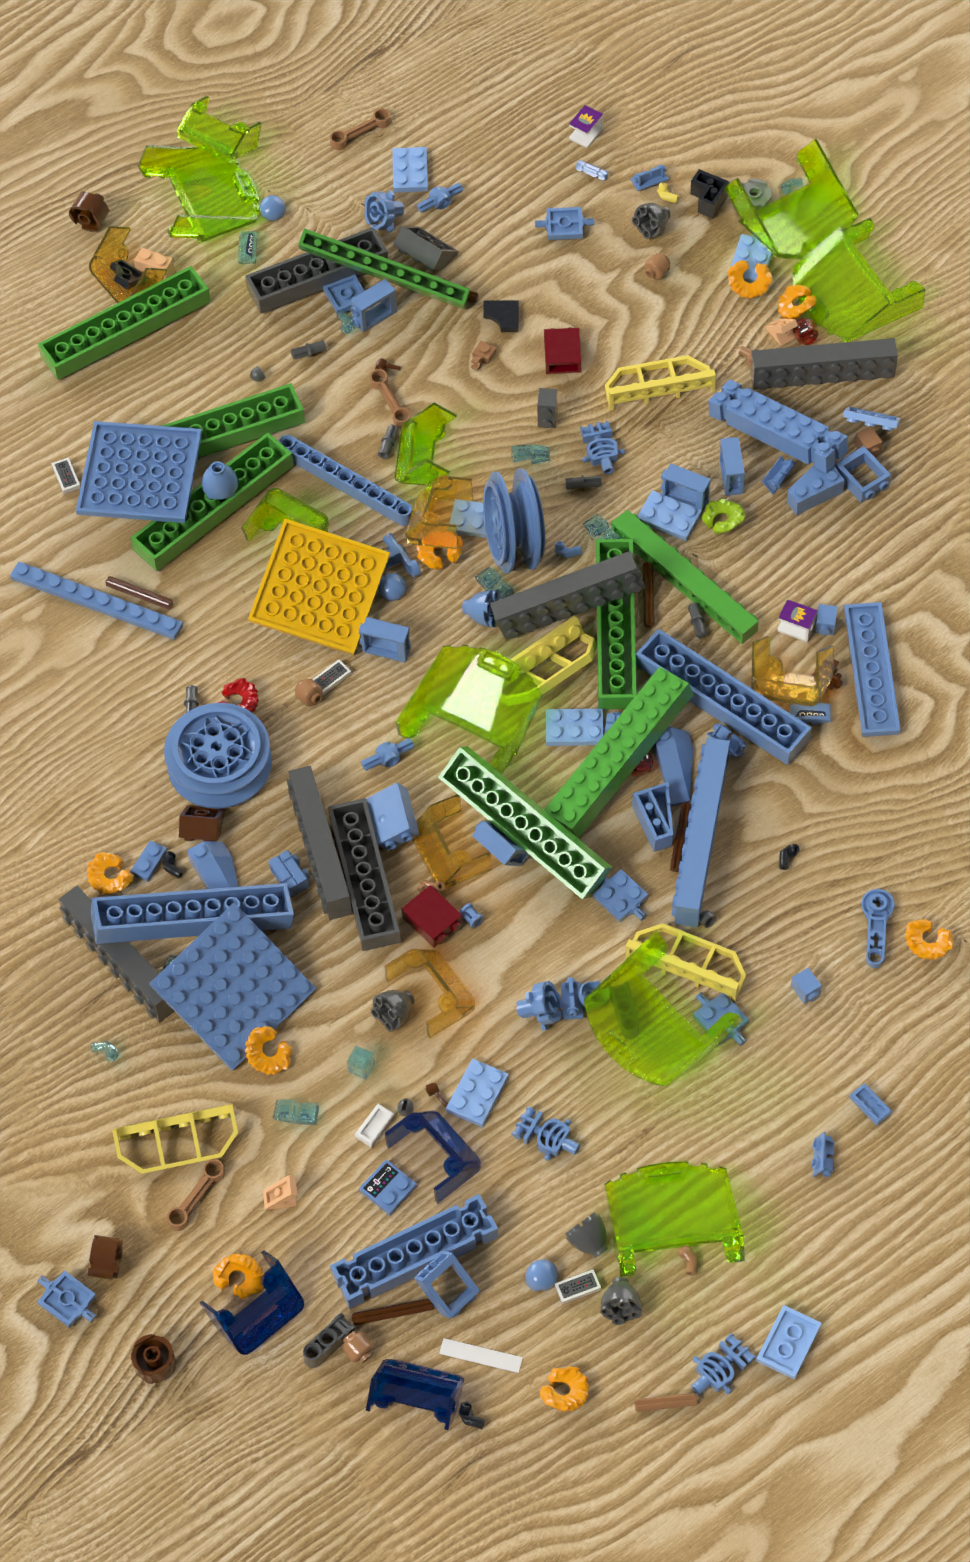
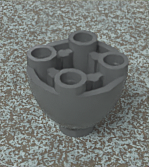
[632,203,671,239]
[371,990,415,1032]
[565,1212,608,1258]
[600,1277,642,1325]

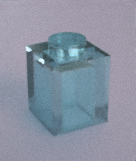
[347,1046,375,1080]

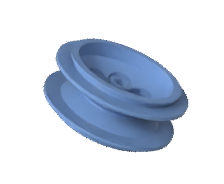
[483,468,545,573]
[164,703,272,809]

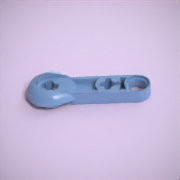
[861,889,895,968]

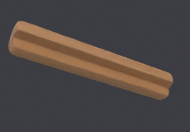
[634,1393,698,1412]

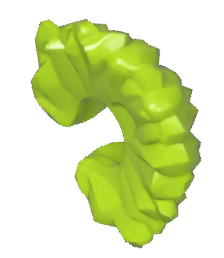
[702,498,746,535]

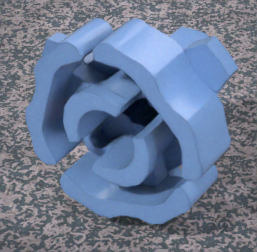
[364,191,404,233]
[516,981,562,1031]

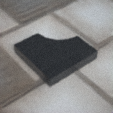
[110,259,148,290]
[483,300,519,332]

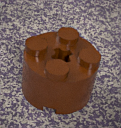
[69,191,110,232]
[88,1235,123,1280]
[131,1334,176,1384]

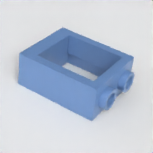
[351,279,397,332]
[719,437,745,496]
[835,446,891,503]
[661,464,711,512]
[359,617,411,663]
[472,820,529,866]
[414,1250,480,1319]

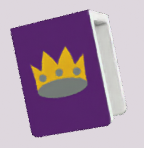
[569,105,603,148]
[777,600,818,642]

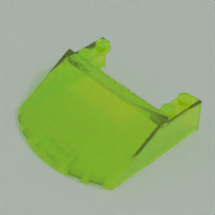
[724,139,858,259]
[138,145,260,243]
[793,218,926,342]
[395,645,542,774]
[584,930,743,1087]
[604,1161,745,1277]

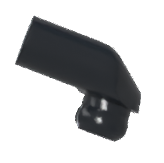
[779,844,800,870]
[163,851,183,879]
[459,1402,485,1430]

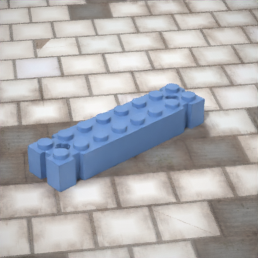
[708,379,848,474]
[330,1194,499,1309]

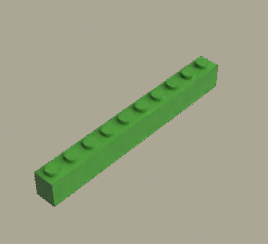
[298,228,470,310]
[611,510,759,644]

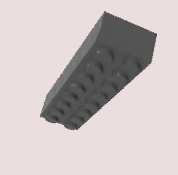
[245,227,388,314]
[750,338,898,389]
[490,551,646,640]
[286,765,352,920]
[328,798,401,951]
[59,885,175,1023]

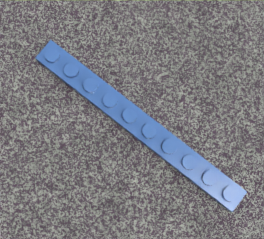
[10,561,183,640]

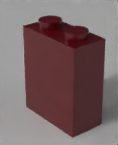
[544,327,581,374]
[401,885,463,948]

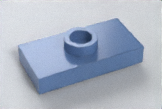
[849,1083,892,1126]

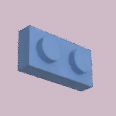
[131,841,168,882]

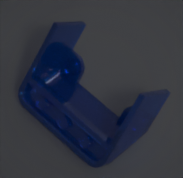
[385,1110,481,1204]
[200,1250,304,1355]
[366,1359,464,1430]

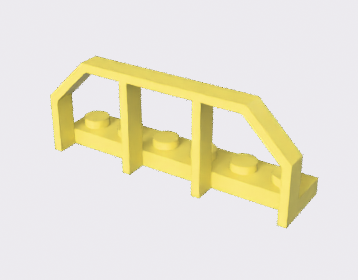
[605,355,716,410]
[485,616,597,706]
[626,923,746,1002]
[112,1104,238,1174]

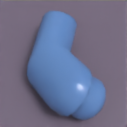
[554,541,582,558]

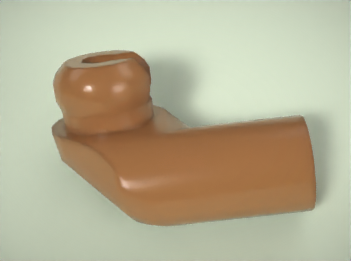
[739,346,753,367]
[417,880,445,893]
[678,1245,698,1276]

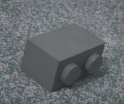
[537,388,558,428]

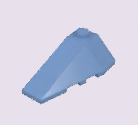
[653,727,693,806]
[187,841,238,889]

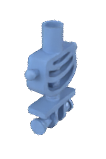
[580,421,625,475]
[511,1107,580,1161]
[691,1333,756,1395]

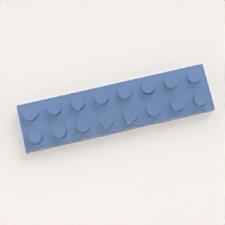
[844,602,900,737]

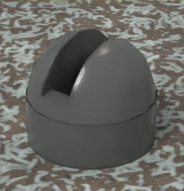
[250,366,266,382]
[699,910,717,928]
[397,1098,414,1116]

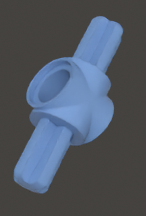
[417,183,463,213]
[361,739,414,771]

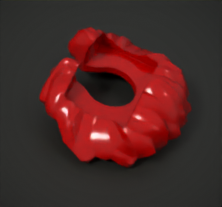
[218,678,259,712]

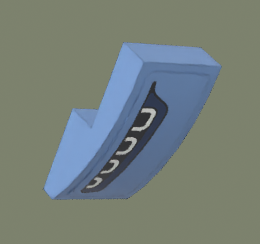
[790,703,831,725]

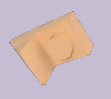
[765,319,798,345]
[263,1175,297,1210]

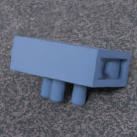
[366,782,419,851]

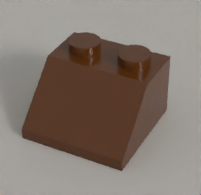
[179,805,225,841]

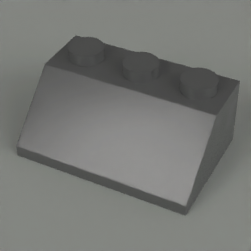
[393,226,459,271]

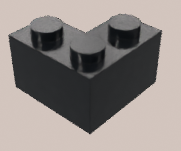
[690,169,730,219]

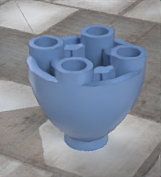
[202,461,238,499]
[462,590,500,628]

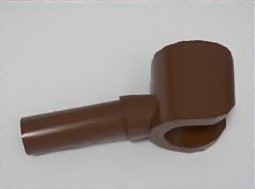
[375,358,401,371]
[425,1083,448,1108]

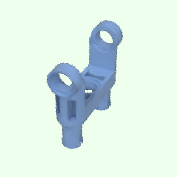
[376,533,421,595]

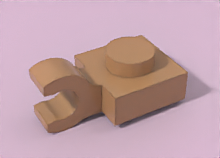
[471,341,496,371]

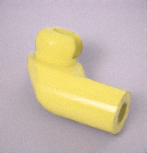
[657,183,679,203]

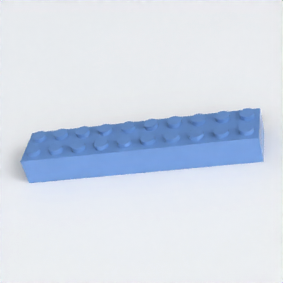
[636,628,812,765]
[672,737,730,928]
[90,883,294,944]

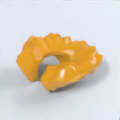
[728,260,772,299]
[778,285,817,319]
[417,530,463,570]
[87,852,134,894]
[905,919,954,960]
[245,1026,292,1075]
[212,1253,264,1299]
[540,1366,589,1412]

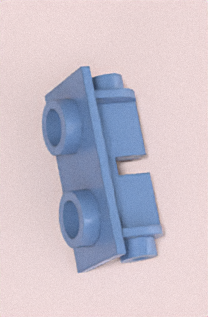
[630,164,669,191]
[762,456,795,494]
[707,723,746,757]
[561,977,583,1020]
[811,1132,834,1177]

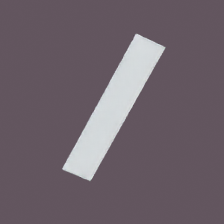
[439,1338,523,1373]

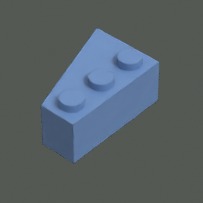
[787,465,844,515]
[631,782,673,852]

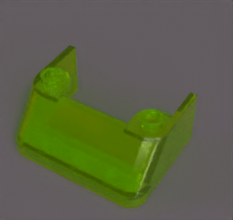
[177,96,262,161]
[394,402,457,486]
[241,488,330,542]

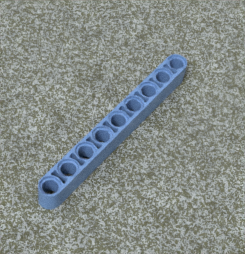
[279,435,413,526]

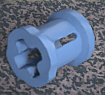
[459,903,484,929]

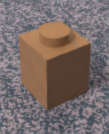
[854,426,882,457]

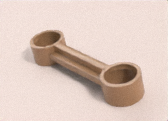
[330,108,391,150]
[370,369,411,429]
[167,1159,225,1231]

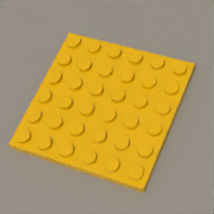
[248,518,390,655]

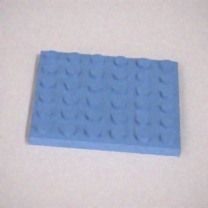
[76,421,202,523]
[149,903,316,1071]

